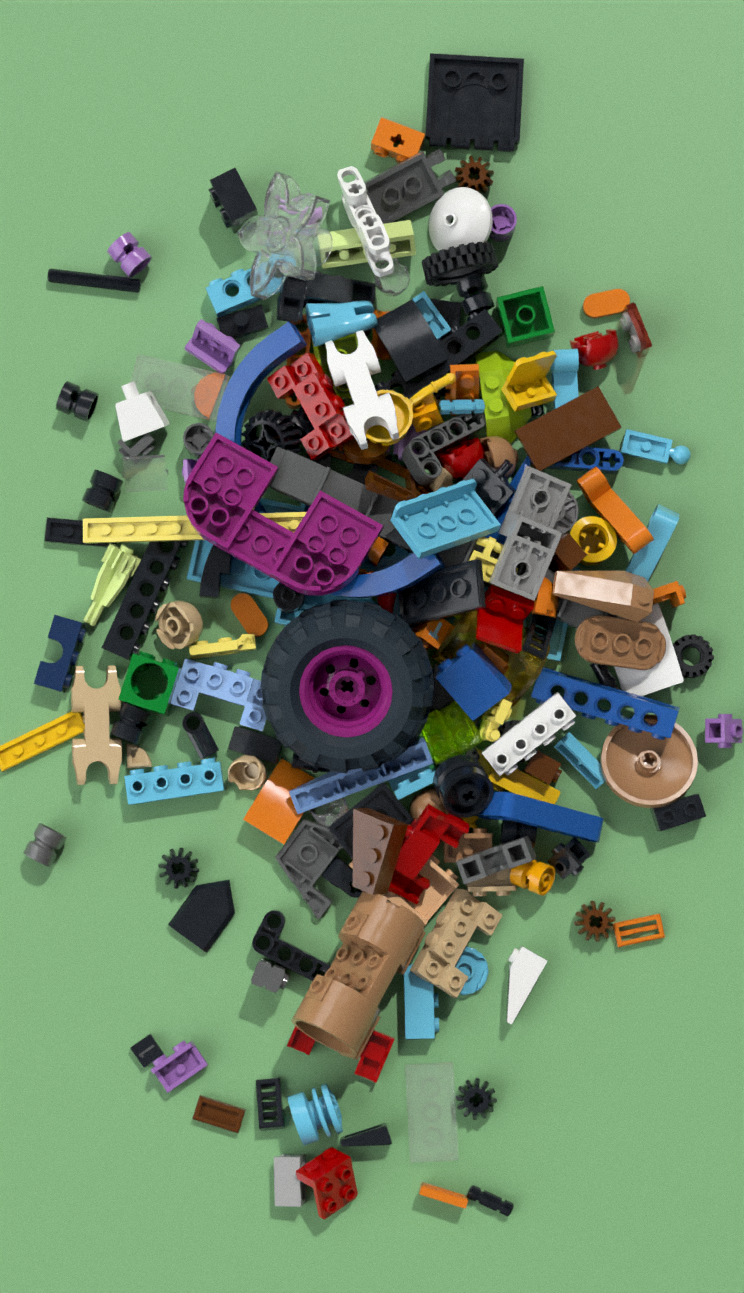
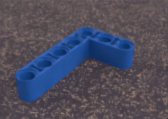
[474,792,604,842]

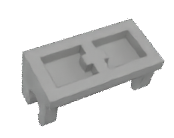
[274,1154,306,1207]

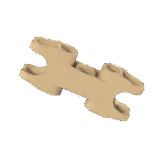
[71,666,122,785]

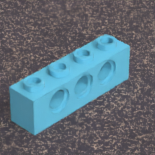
[206,250,301,317]

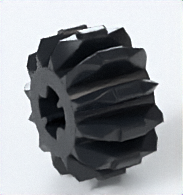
[158,848,200,889]
[455,1078,497,1120]

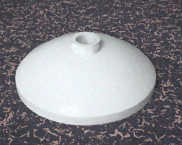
[429,187,492,251]

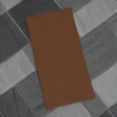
[515,386,622,471]

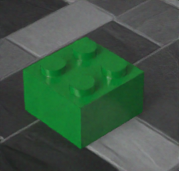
[495,286,555,349]

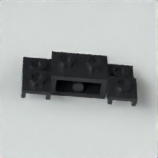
[277,267,376,336]

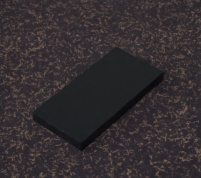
[398,559,486,627]

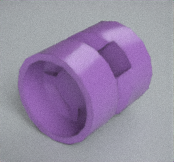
[489,204,517,242]
[107,232,152,278]

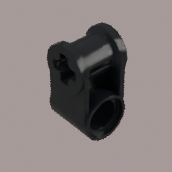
[322,856,363,898]

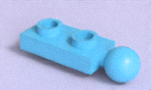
[620,429,691,464]

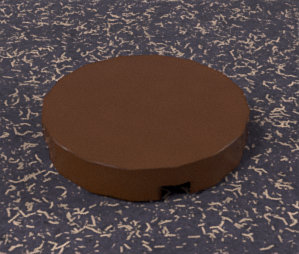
[343,438,391,464]

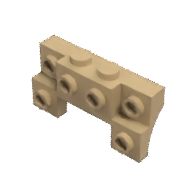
[410,888,502,998]

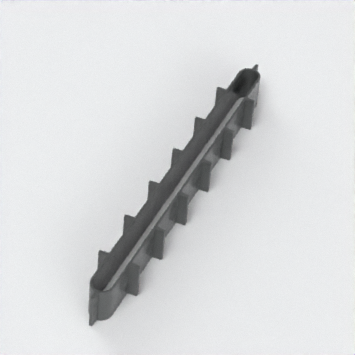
[269,447,618,629]

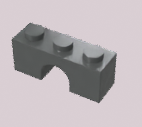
[456,835,537,884]

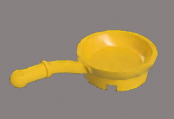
[366,373,456,446]

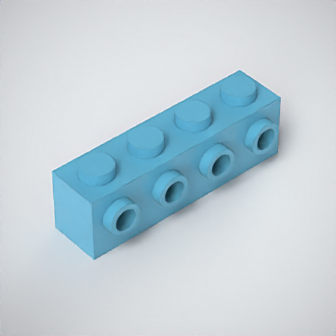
[124,758,225,805]

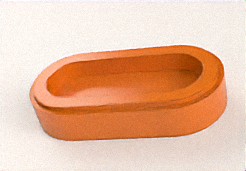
[583,289,630,319]
[231,593,268,637]

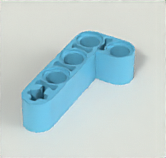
[551,349,579,409]
[625,504,680,582]

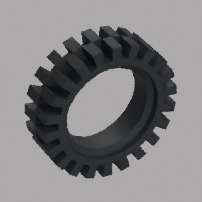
[421,242,498,287]

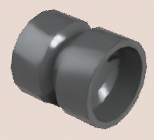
[183,423,214,458]

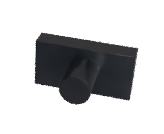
[216,304,269,339]

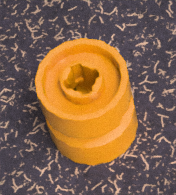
[510,859,555,896]

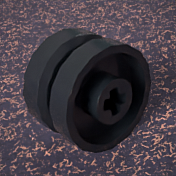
[433,755,494,818]

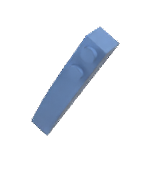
[289,735,433,814]

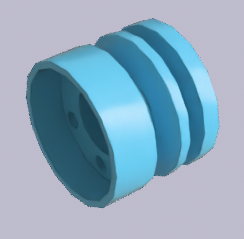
[288,1083,343,1146]

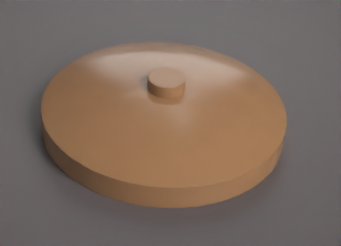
[601,714,698,808]

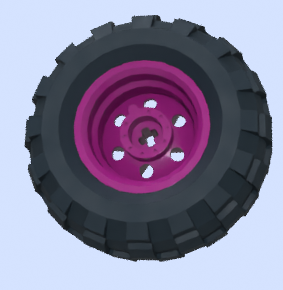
[260,599,434,774]

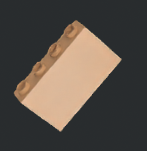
[349,855,460,925]

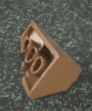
[552,571,654,622]

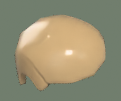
[228,755,266,790]

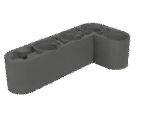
[402,411,486,486]

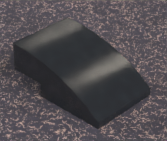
[373,299,448,384]

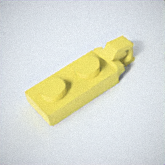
[189,634,256,659]

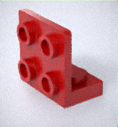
[476,585,535,654]

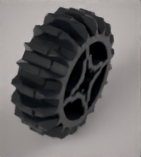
[241,409,302,462]

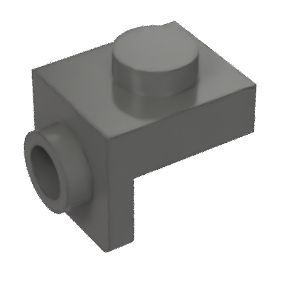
[117,433,156,463]

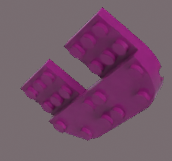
[183,433,384,596]

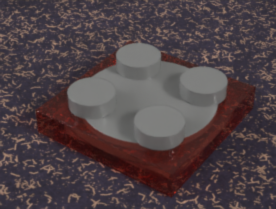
[620,302,652,358]

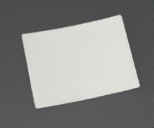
[614,603,684,696]

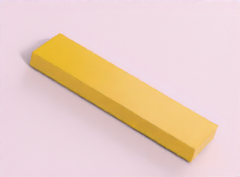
[0,711,85,772]

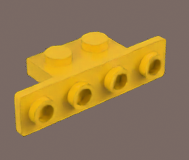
[477,749,560,804]

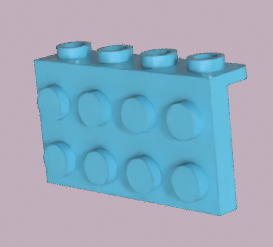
[390,479,501,559]

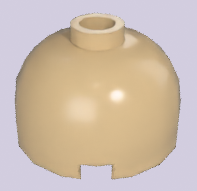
[155,601,203,649]

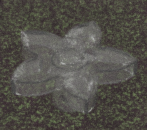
[237,171,332,300]

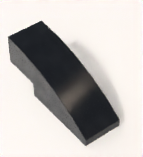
[199,545,231,599]

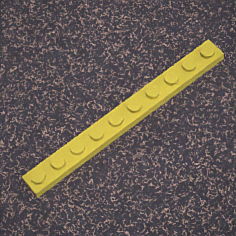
[83,512,306,543]

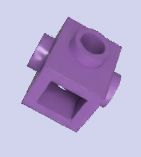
[705,714,743,748]

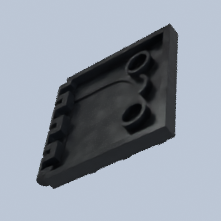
[425,53,524,152]

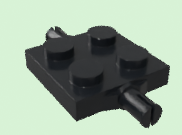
[462,458,516,517]

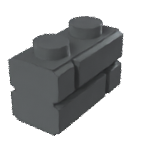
[251,958,290,993]

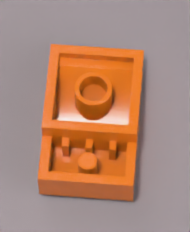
[243,758,315,845]

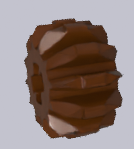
[455,156,494,193]
[574,901,616,942]

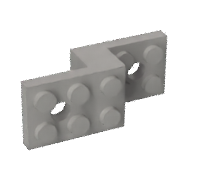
[489,466,572,601]

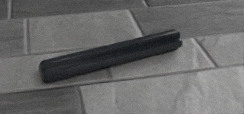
[47,269,141,293]

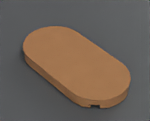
[575,615,666,670]

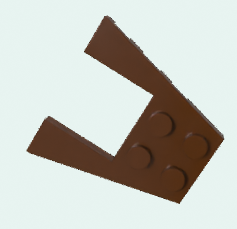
[365,454,434,502]

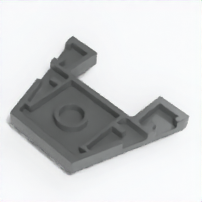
[275,819,343,919]

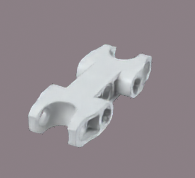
[337,166,394,277]
[325,330,399,450]

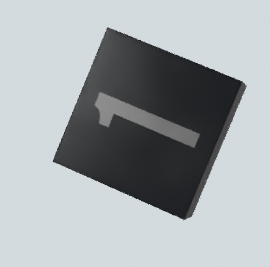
[130,1033,164,1068]

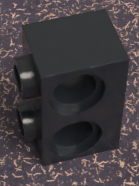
[650,794,706,831]

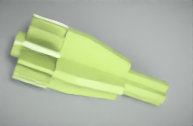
[83,543,142,626]

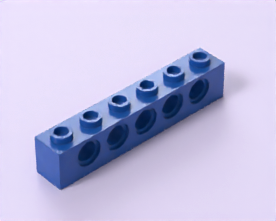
[531,667,680,740]

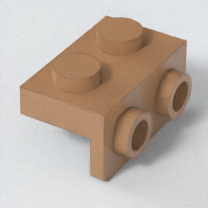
[444,828,493,863]

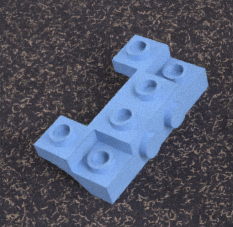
[170,658,267,731]

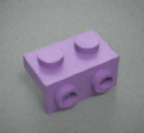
[185,319,240,375]
[151,1040,208,1093]

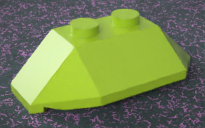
[474,350,532,444]

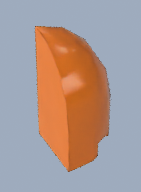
[367,537,389,567]
[532,577,558,618]

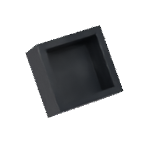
[208,168,259,233]

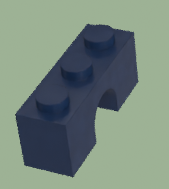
[34,615,87,693]

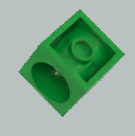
[118,651,181,716]

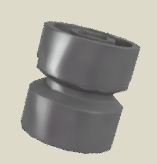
[23,823,67,867]

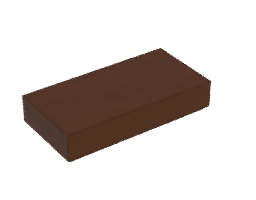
[192,1095,246,1133]

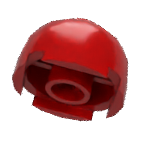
[569,329,619,370]
[436,438,484,480]

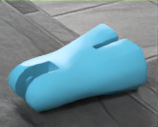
[306,300,378,347]

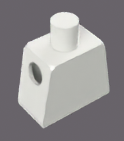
[116,381,170,442]

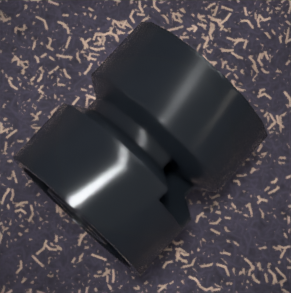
[455,274,495,316]
[56,381,99,422]
[82,470,123,512]
[273,583,305,614]
[110,702,152,745]
[500,820,537,849]

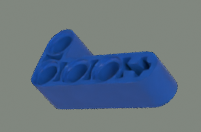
[531,447,624,474]

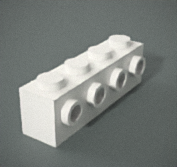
[482,692,576,776]

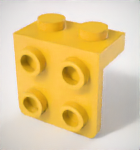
[501,351,557,412]

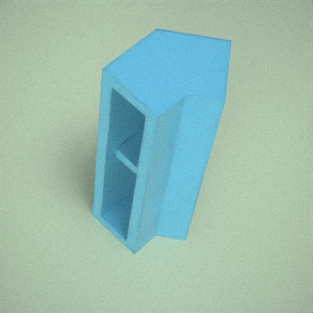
[554,732,605,789]

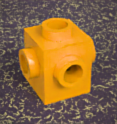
[412,394,444,432]

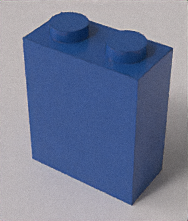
[436,642,512,721]

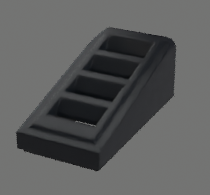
[522,612,556,660]
[256,1078,285,1131]
[340,1123,392,1147]

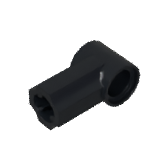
[182,712,219,759]

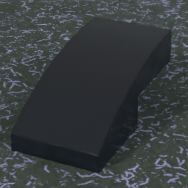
[228,726,283,764]

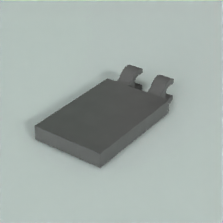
[364,149,456,224]

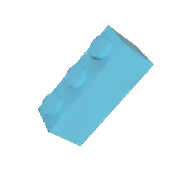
[404,964,439,1039]

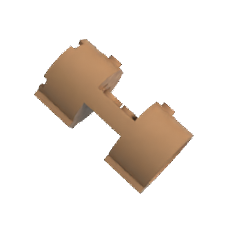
[292,891,426,1060]

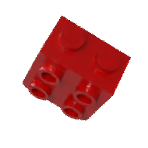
[296,1147,358,1220]

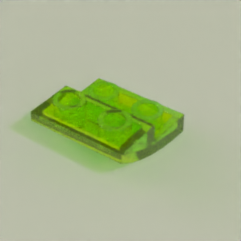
[421,701,483,764]

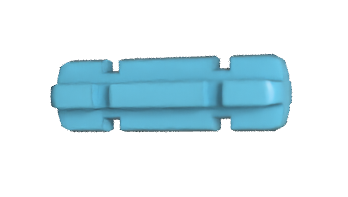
[438,399,485,414]

